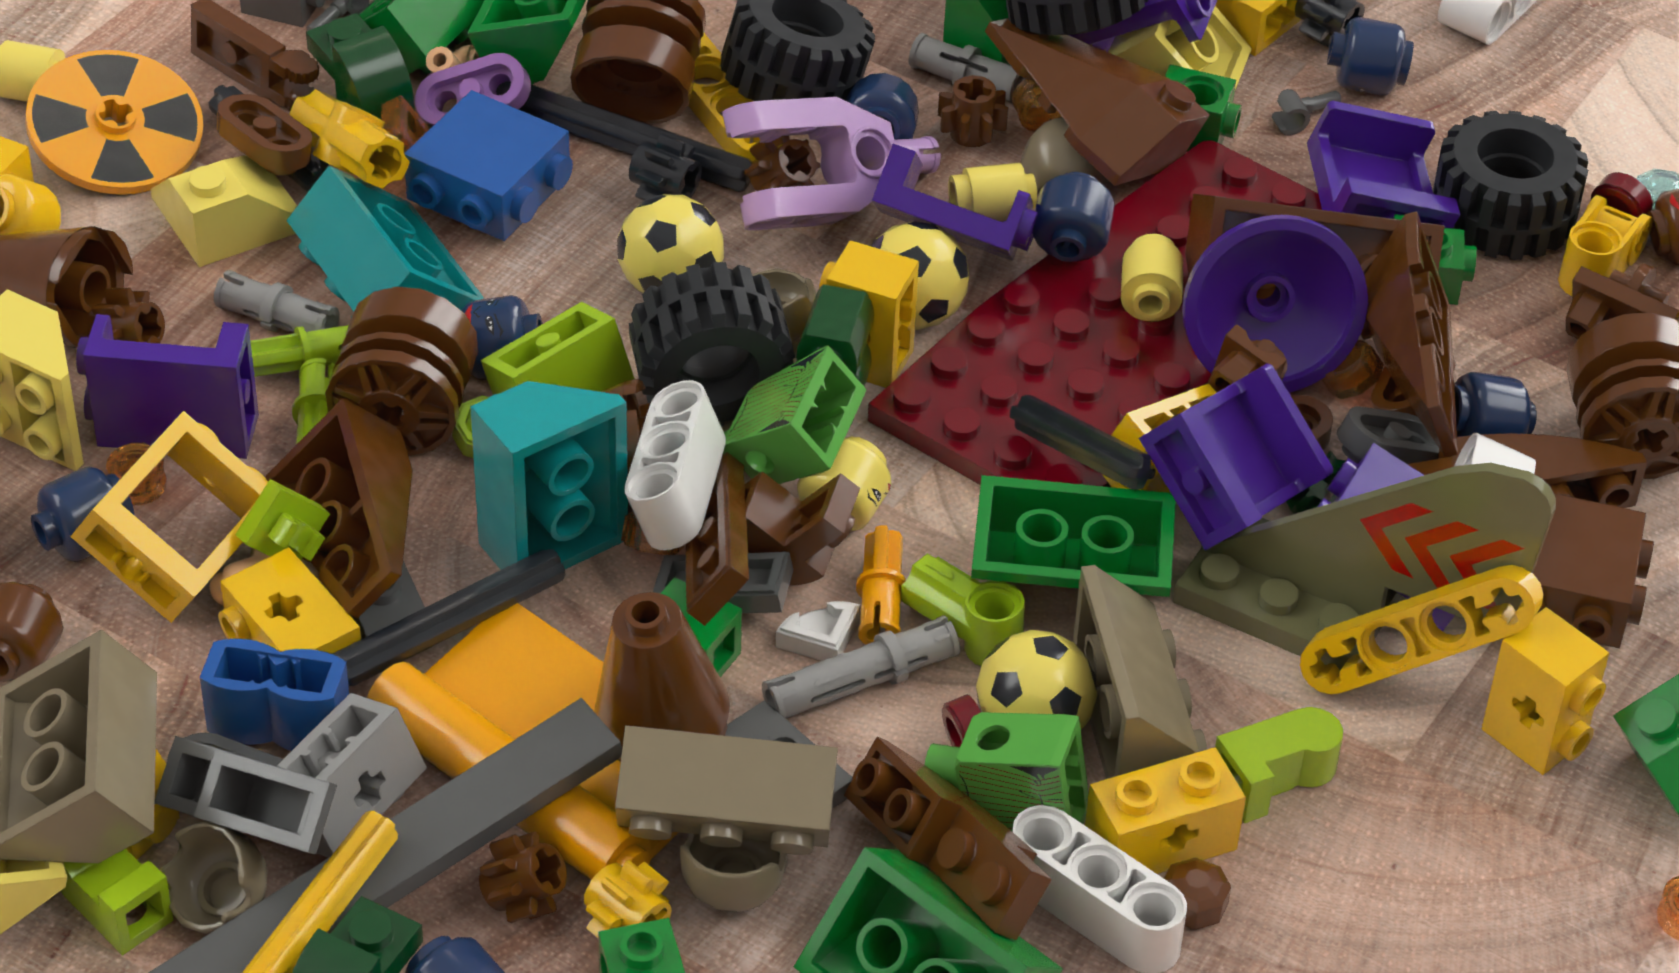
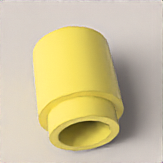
[0,40,66,102]
[948,163,1037,222]
[1121,234,1183,322]

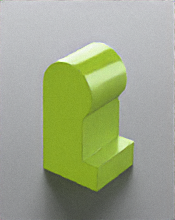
[1215,707,1343,824]
[60,849,173,956]

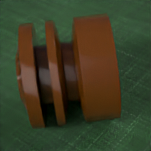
[570,0,706,124]
[325,287,478,456]
[1566,313,1679,479]

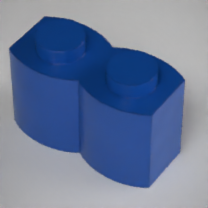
[200,639,349,751]

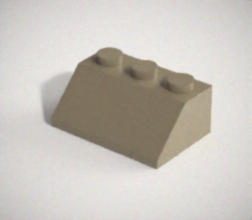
[1073,565,1207,779]
[0,630,157,863]
[615,725,838,855]

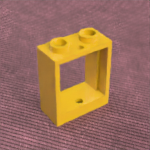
[70,411,268,623]

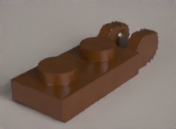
[191,0,319,111]

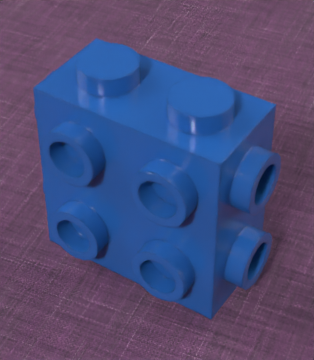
[405,90,573,241]

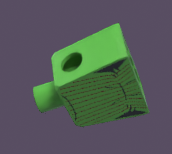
[723,345,867,484]
[924,712,1089,832]

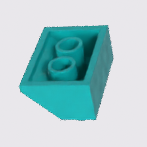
[286,166,485,318]
[471,381,629,570]

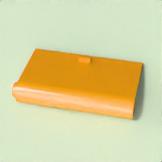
[367,603,679,880]

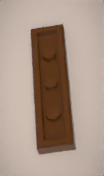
[686,452,749,626]

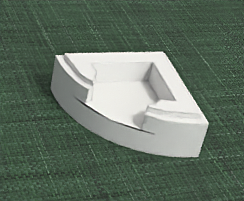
[776,601,861,661]

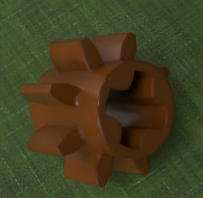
[938,75,1009,147]
[744,135,821,191]
[87,288,165,344]
[479,831,567,923]

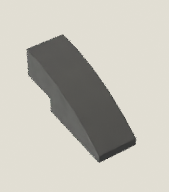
[155,736,337,855]

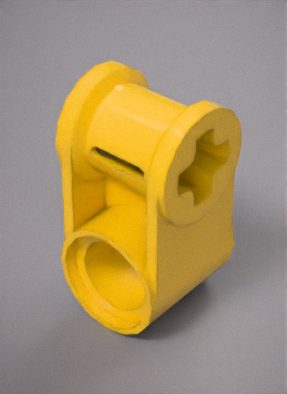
[1558,195,1653,296]

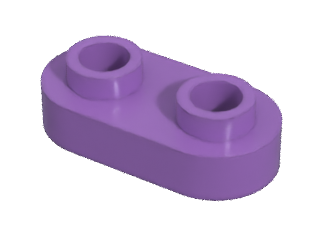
[415,53,531,128]

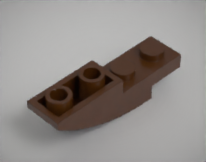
[1408,433,1647,508]
[844,737,1052,940]

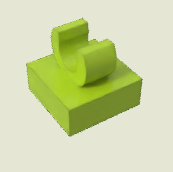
[235,479,330,561]

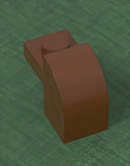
[745,471,860,585]

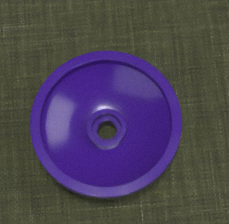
[1182,215,1368,392]

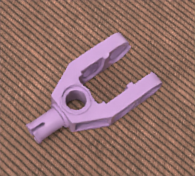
[722,97,941,230]

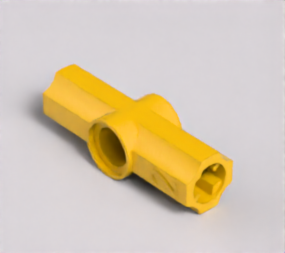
[289,89,410,189]

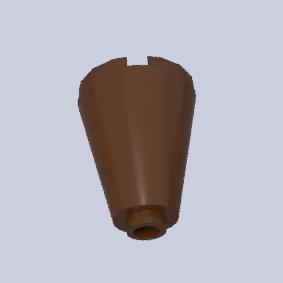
[0,226,133,348]
[594,592,730,762]

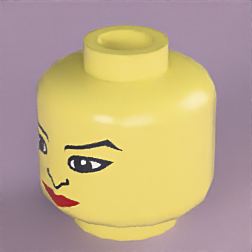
[797,436,891,532]

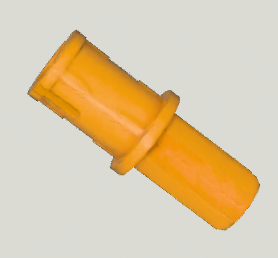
[856,525,906,645]

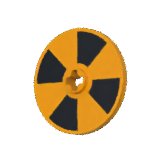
[25,50,203,195]

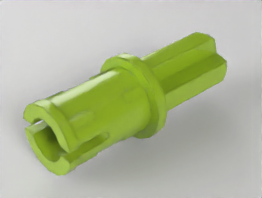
[250,325,349,377]
[292,358,335,444]

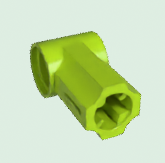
[901,553,1025,667]

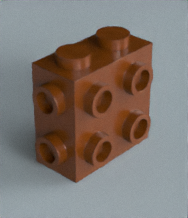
[1533,494,1654,648]

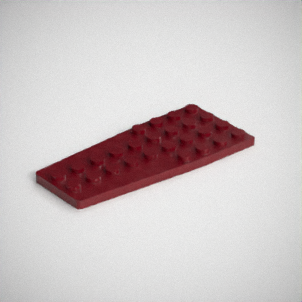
[867,140,1322,487]

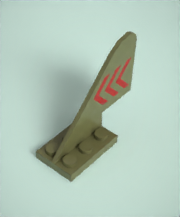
[1173,462,1556,670]

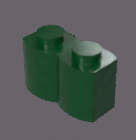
[796,284,874,426]

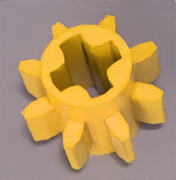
[584,860,672,938]

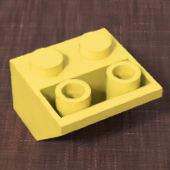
[0,289,84,471]

